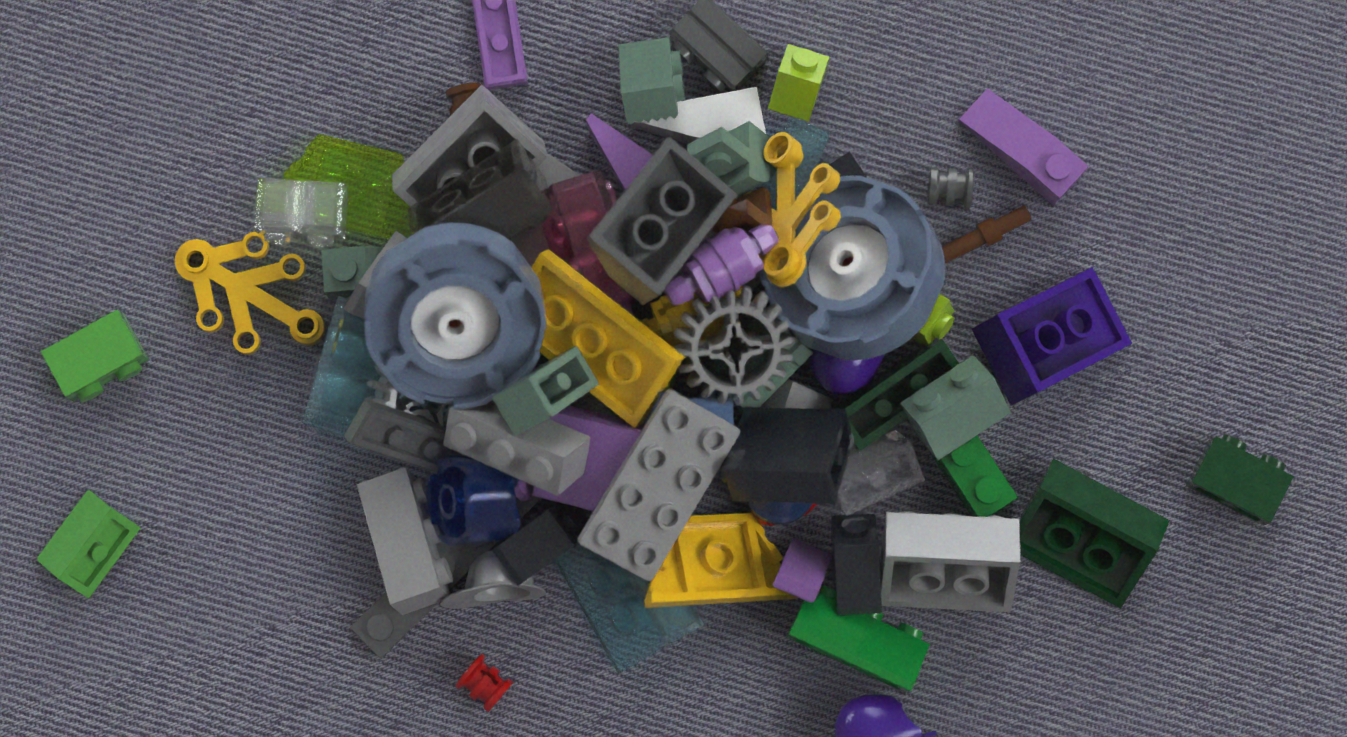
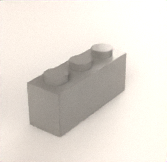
[443,400,591,496]
[357,467,453,615]

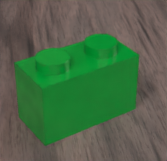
[929,435,1018,517]

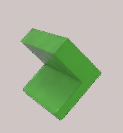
[37,490,141,598]

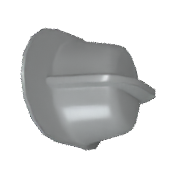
[440,550,546,609]

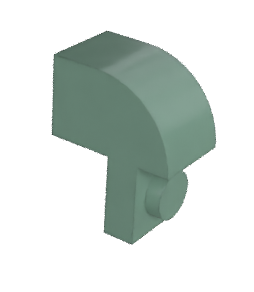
[687,121,776,197]

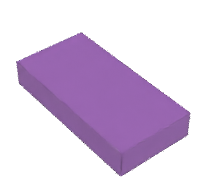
[773,538,832,603]

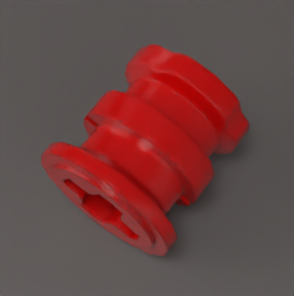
[454,653,514,712]

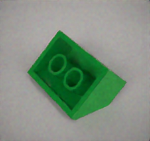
[786,585,930,693]

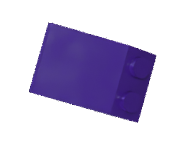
[971,267,1132,406]

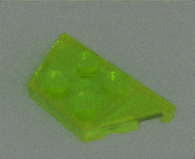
[258,134,420,241]

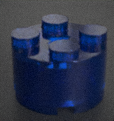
[427,455,520,546]

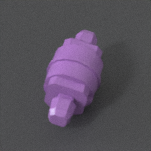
[663,224,779,305]

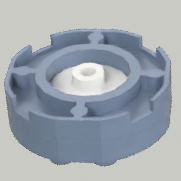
[760,176,945,360]
[365,223,546,409]

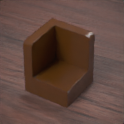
[711,187,773,236]

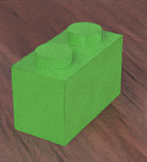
[41,309,149,403]

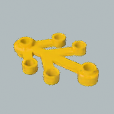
[743,132,841,287]
[175,232,326,355]

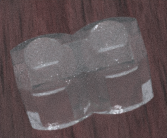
[254,178,349,247]

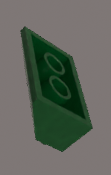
[1019,458,1170,609]

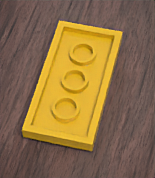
[531,249,684,428]

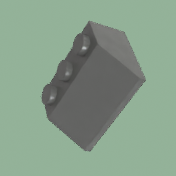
[587,136,737,305]

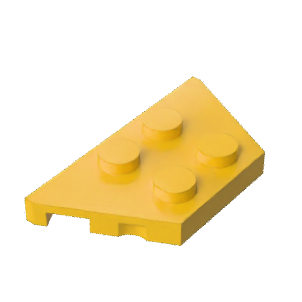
[644,513,798,608]

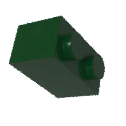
[1186,434,1294,526]

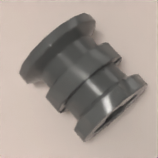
[927,167,974,210]

